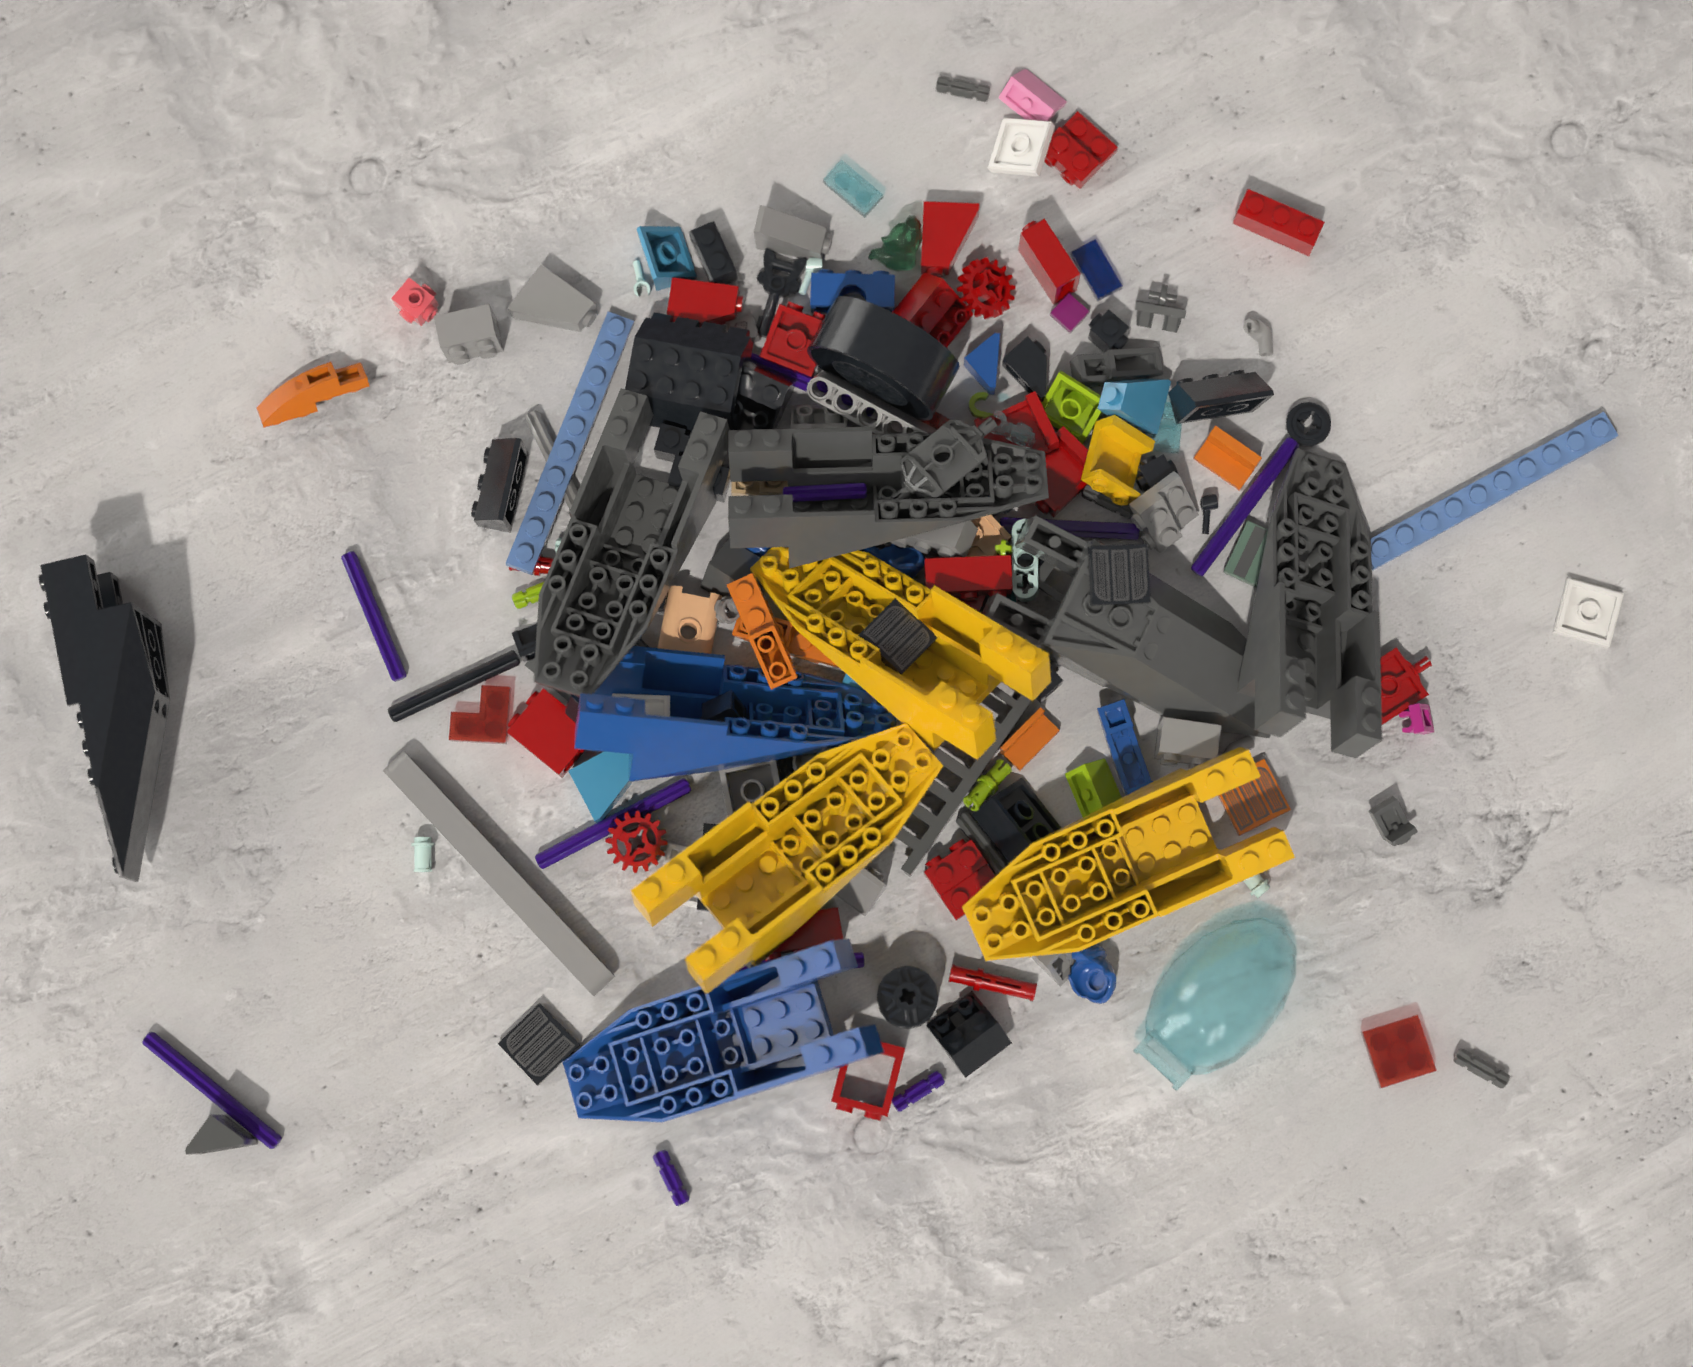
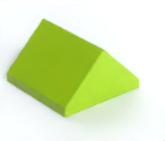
[1041,371,1104,444]

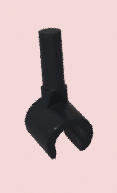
[1200,494,1218,534]

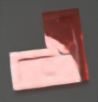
[449,685,511,744]

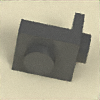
[1369,796,1418,846]

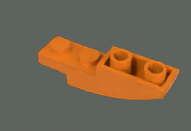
[257,362,370,428]
[727,573,798,690]
[732,616,839,668]

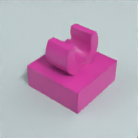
[1399,703,1434,735]

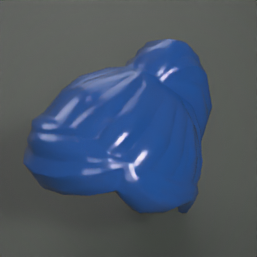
[860,544,925,579]
[1068,944,1116,1004]

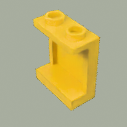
[1081,414,1155,506]

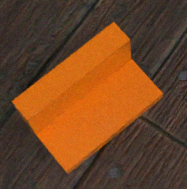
[1193,425,1262,491]
[999,707,1060,772]

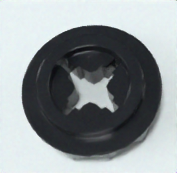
[1286,402,1331,447]

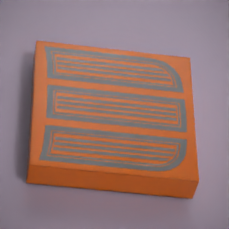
[1218,759,1291,836]

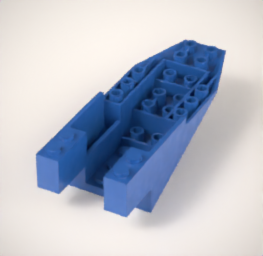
[574,646,897,781]
[562,939,884,1122]

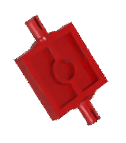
[1380,647,1432,725]

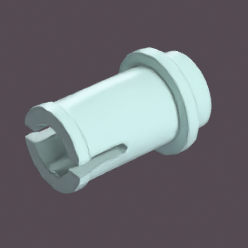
[411,837,434,872]
[1243,874,1271,898]

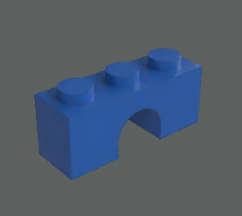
[810,269,895,314]

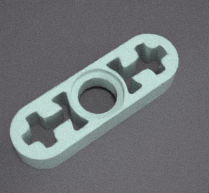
[1012,519,1039,602]

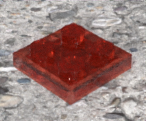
[1361,1015,1437,1088]

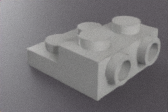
[1129,471,1199,553]

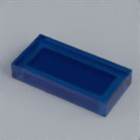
[1071,239,1122,302]

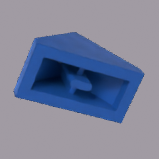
[964,333,1000,395]

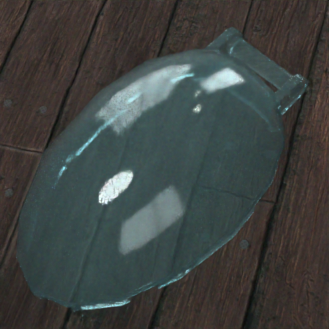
[1133,917,1297,1091]

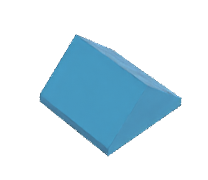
[636,226,697,291]

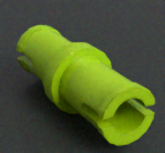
[963,759,1012,811]

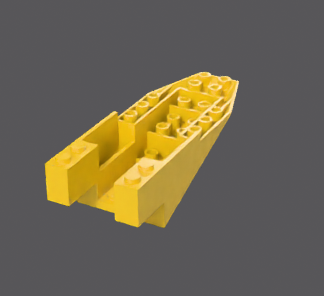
[750,547,1051,760]
[630,723,943,994]
[962,747,1295,961]

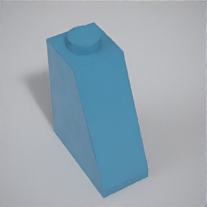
[1098,379,1171,434]
[568,751,634,823]

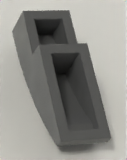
[1070,347,1163,387]

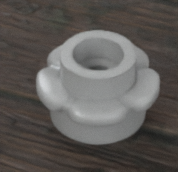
[714,596,740,624]

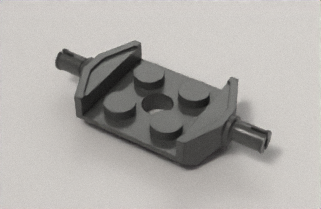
[891,417,997,500]

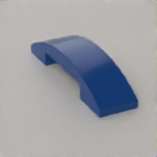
[1097,699,1153,795]

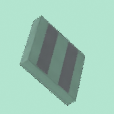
[1223,520,1268,588]

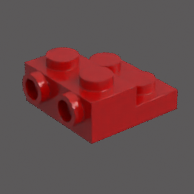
[1044,111,1118,189]
[760,301,826,377]
[923,839,995,921]

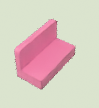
[999,69,1067,121]

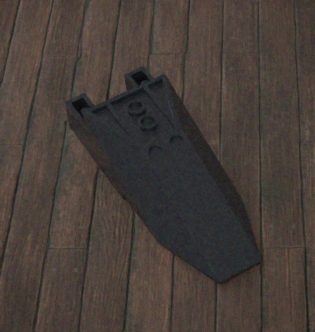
[38,554,170,882]

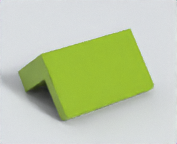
[1065,758,1122,817]

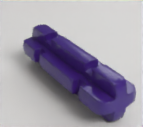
[892,1071,945,1112]
[653,1150,690,1206]

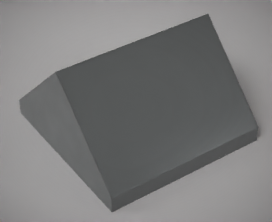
[700,538,764,597]
[185,1114,258,1155]

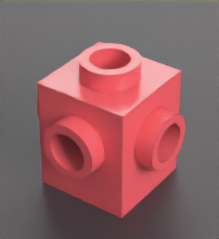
[391,277,439,326]

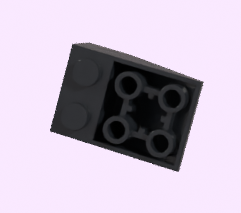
[734,358,797,430]

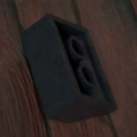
[1168,370,1274,424]
[471,438,529,533]
[972,778,1062,863]

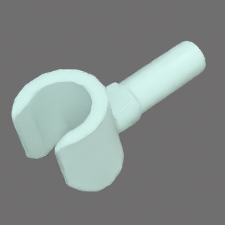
[799,257,823,295]
[633,260,651,298]

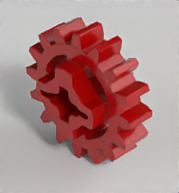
[956,257,1016,320]
[605,810,668,873]

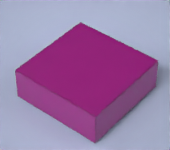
[1050,293,1090,334]

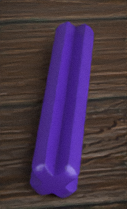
[783,483,867,502]

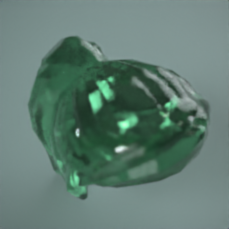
[868,215,922,272]

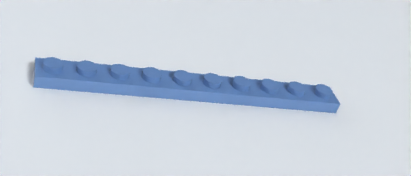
[506,311,634,576]
[1370,412,1619,571]

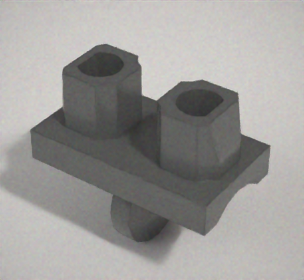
[1134,284,1186,333]

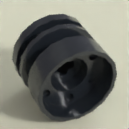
[877,966,938,1029]

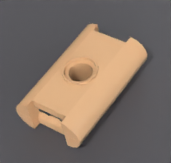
[657,585,722,654]

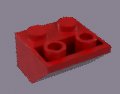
[893,272,974,348]

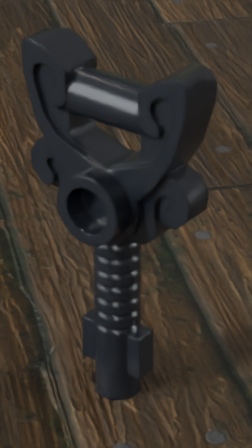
[756,248,807,338]

